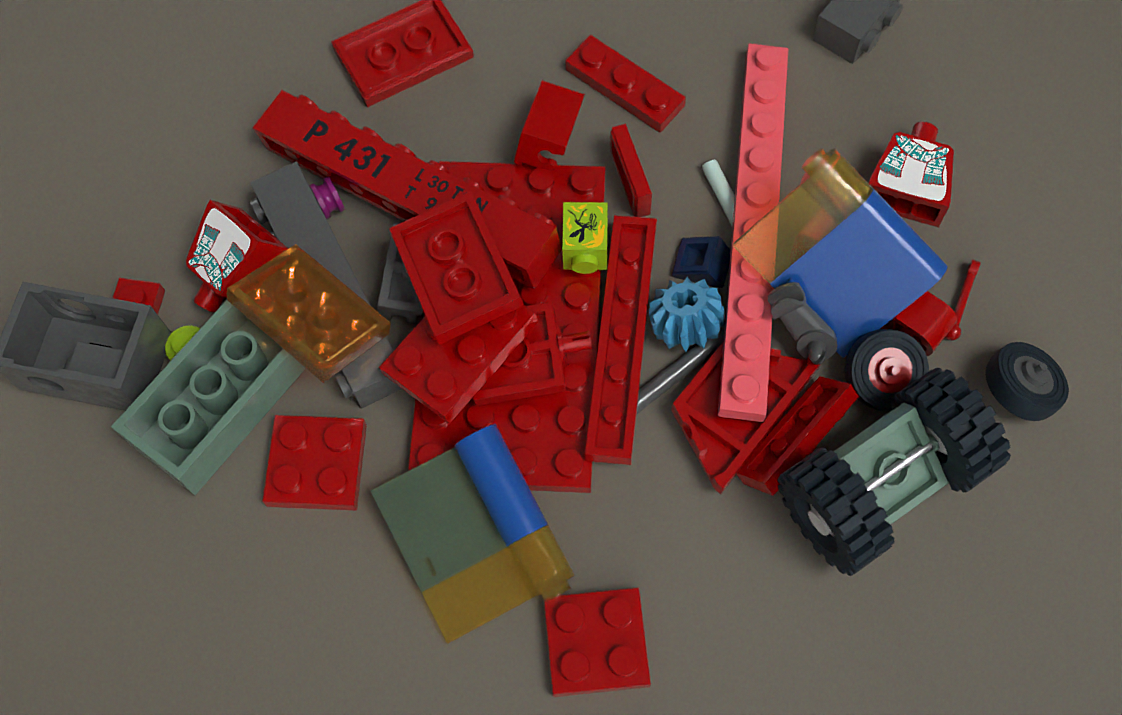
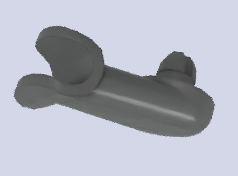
[768,282,837,365]

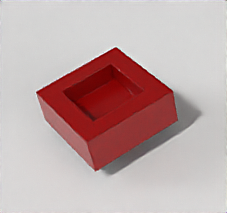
[113,278,165,315]

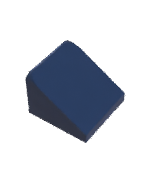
[672,236,730,288]

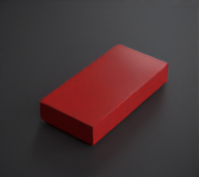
[610,123,652,217]

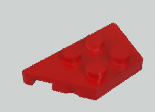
[671,343,821,494]

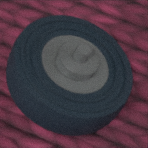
[985,342,1069,421]

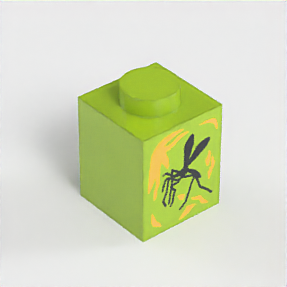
[562,202,608,274]

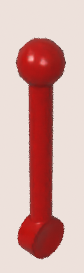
[945,259,981,341]

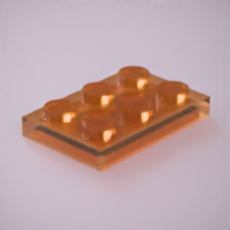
[227,244,391,383]

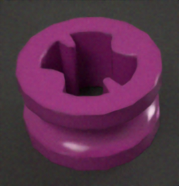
[309,177,345,219]

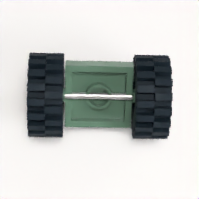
[777,368,1011,576]

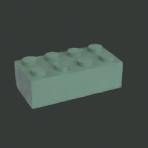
[111,290,314,495]

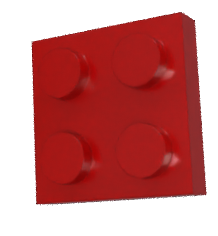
[262,415,367,511]
[544,588,651,697]

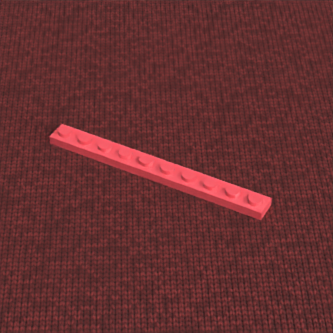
[717,43,789,422]

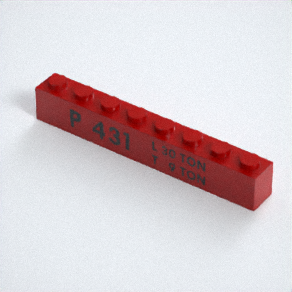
[253,90,562,290]

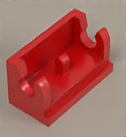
[514,80,585,170]

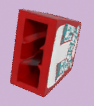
[866,122,954,228]
[186,200,289,312]

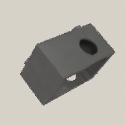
[0,282,171,410]

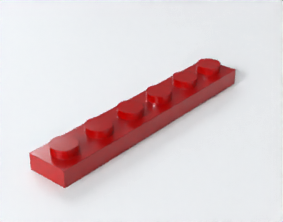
[585,215,657,465]

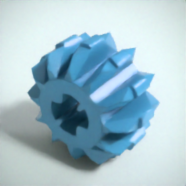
[648,276,725,352]

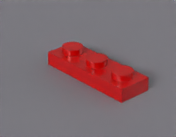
[565,34,686,133]
[737,376,859,496]

